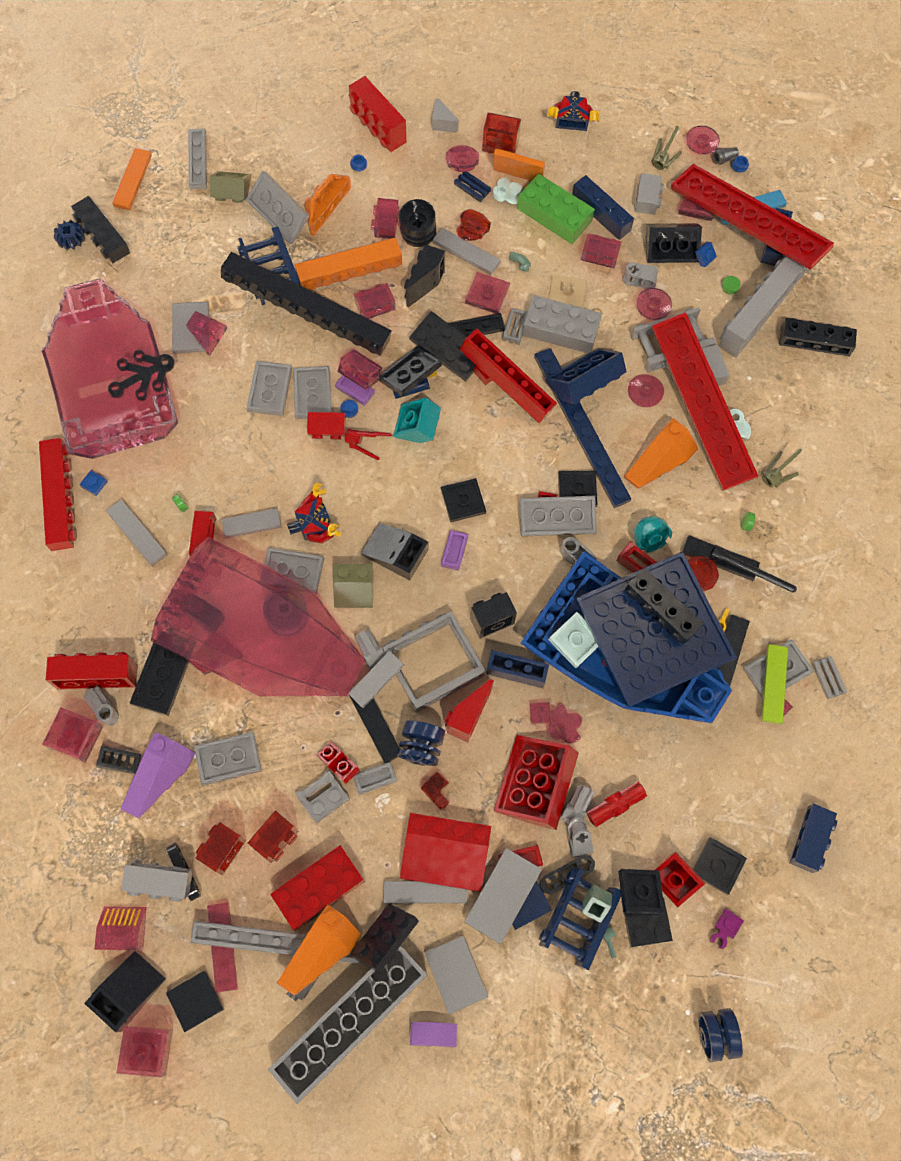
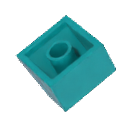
[393,398,441,443]

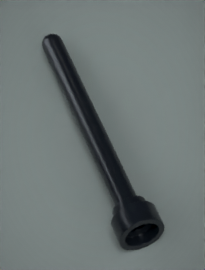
[709,545,797,593]

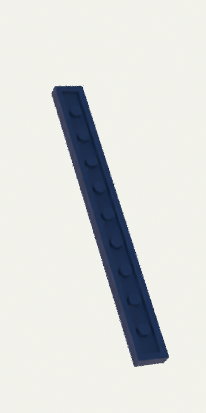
[534,348,631,508]

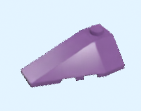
[121,732,195,818]

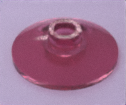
[686,125,720,155]
[636,288,672,320]
[628,374,664,407]

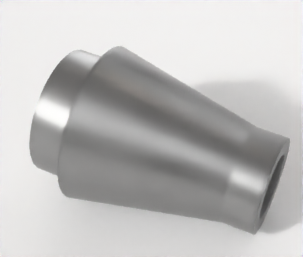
[712,147,739,165]

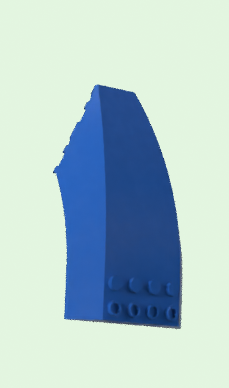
[520,551,732,723]

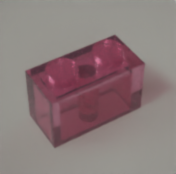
[371,198,399,239]
[581,233,622,269]
[354,283,396,319]
[337,349,383,390]

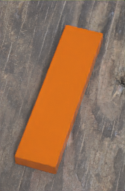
[112,148,152,210]

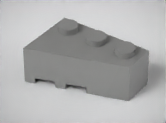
[121,859,193,902]

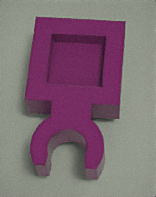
[710,909,744,949]

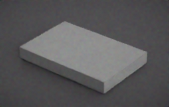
[172,301,210,354]
[247,361,292,416]
[293,366,332,419]
[260,547,324,594]
[743,639,814,699]
[194,732,262,786]
[424,936,488,1014]

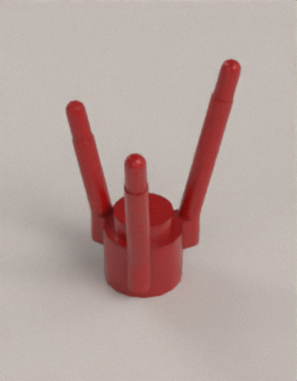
[345,429,392,460]

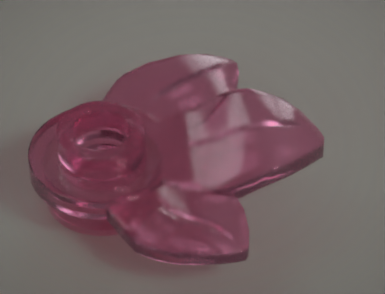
[548,704,582,743]

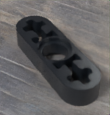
[166,842,201,902]
[540,855,595,894]

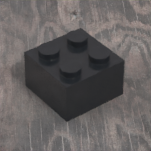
[470,592,517,639]

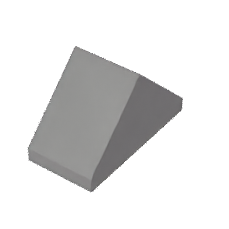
[432,98,459,133]

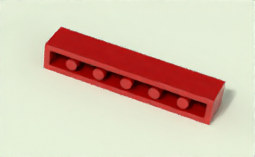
[460,329,557,424]
[39,438,76,551]

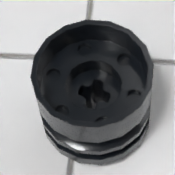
[399,199,437,247]

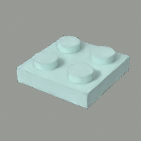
[548,612,598,668]

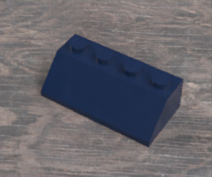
[545,348,627,404]

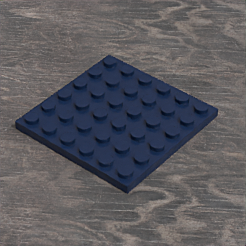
[576,551,737,707]

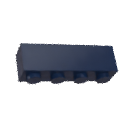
[572,175,634,240]

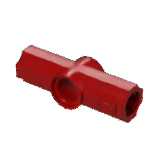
[586,781,647,828]

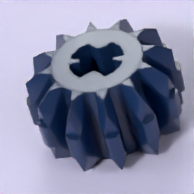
[54,220,84,251]

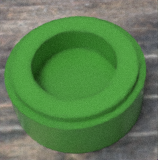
[722,276,741,294]
[172,494,189,512]
[742,512,755,531]

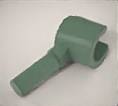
[603,926,616,959]

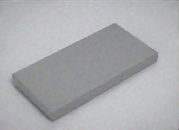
[246,171,310,244]
[519,496,597,536]
[464,848,542,944]

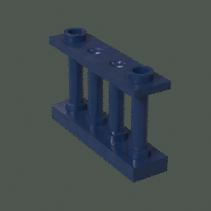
[237,226,301,305]
[539,868,621,970]

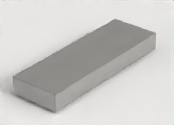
[222,508,282,538]
[348,651,404,708]

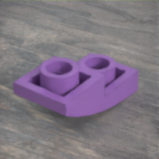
[410,1022,457,1048]

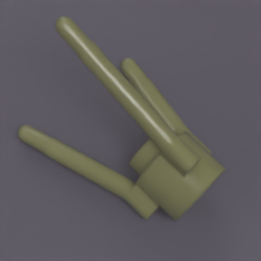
[651,126,682,170]
[762,449,802,488]

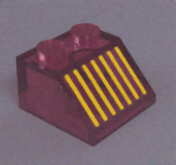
[94,907,147,951]

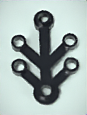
[108,350,175,401]

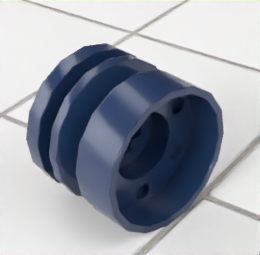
[397,720,445,766]

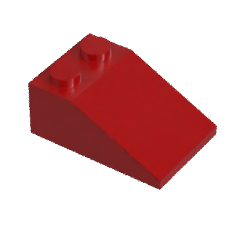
[445,679,494,742]

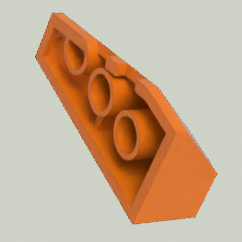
[624,418,698,489]
[277,905,362,996]

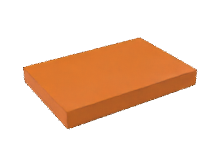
[494,148,545,181]

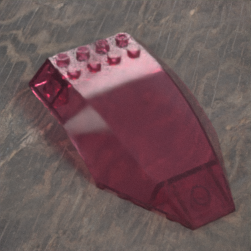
[41,278,178,459]
[151,537,366,697]

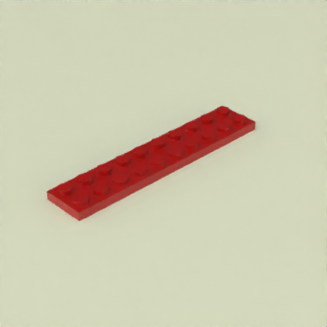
[671,163,834,270]
[651,312,758,491]

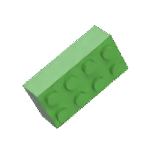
[517,173,595,245]

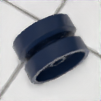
[698,1008,743,1063]

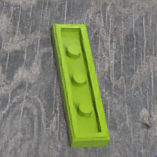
[761,644,788,725]

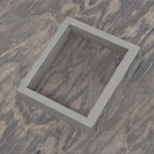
[382,612,486,713]

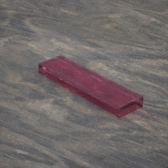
[207,902,238,993]

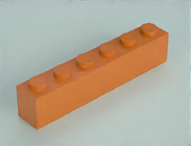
[295,237,403,290]

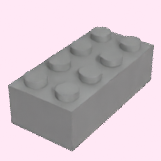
[522,295,602,354]

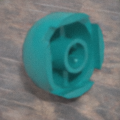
[633,516,673,553]

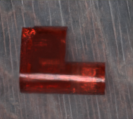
[420,772,450,811]

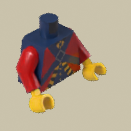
[547,91,600,131]
[287,483,341,544]

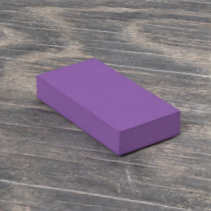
[335,372,375,406]
[441,530,469,571]

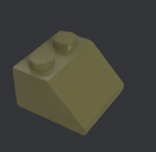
[210,171,251,203]
[333,564,374,608]

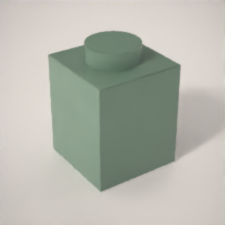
[582,884,612,923]

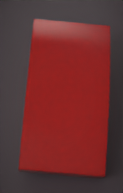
[316,741,360,784]

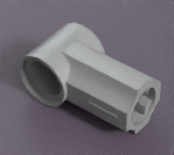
[354,630,385,670]
[83,687,119,726]
[560,784,594,823]

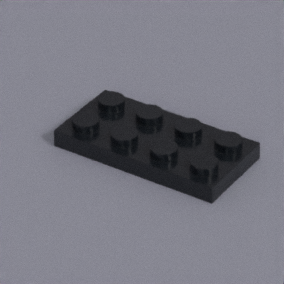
[409,311,477,382]
[130,630,196,716]

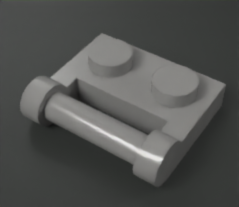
[295,770,350,824]

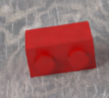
[307,412,346,440]

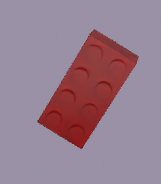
[349,76,407,152]
[45,652,138,690]
[270,845,365,931]

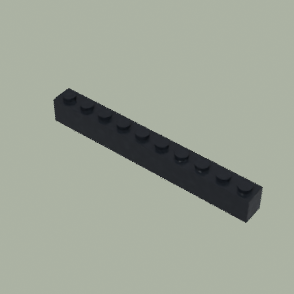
[221,252,392,356]

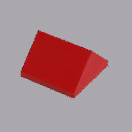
[655,852,706,908]

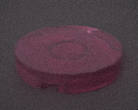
[446,145,479,172]

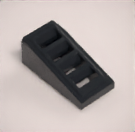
[96,746,142,774]

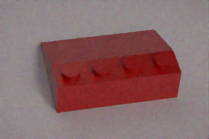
[494,735,579,830]
[400,813,492,892]

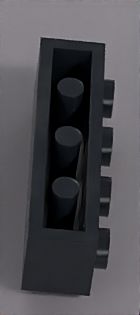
[779,318,857,357]
[625,568,704,644]

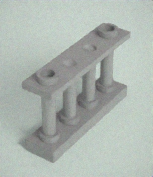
[631,307,716,373]

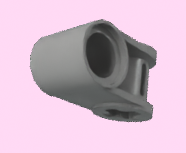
[623,262,658,289]
[560,537,596,565]
[568,817,593,857]

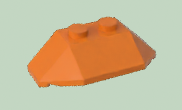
[304,174,351,237]

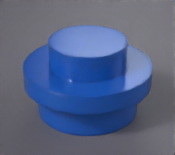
[350,154,367,171]
[732,156,749,173]
[340,400,359,418]

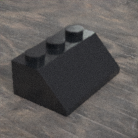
[645,223,702,263]

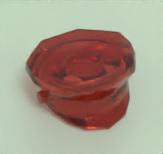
[457,209,491,241]
[688,556,719,591]

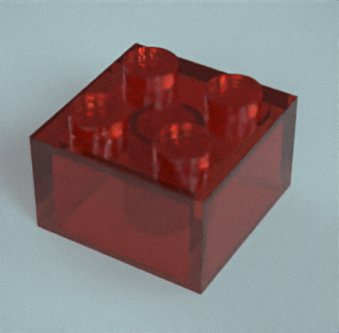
[482,112,521,154]
[248,810,298,863]
[195,822,247,876]

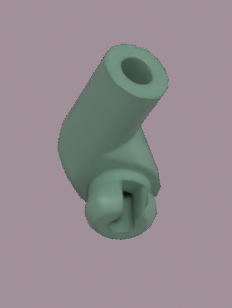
[509,251,531,272]

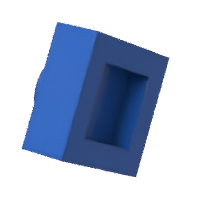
[695,242,717,267]
[79,470,107,496]

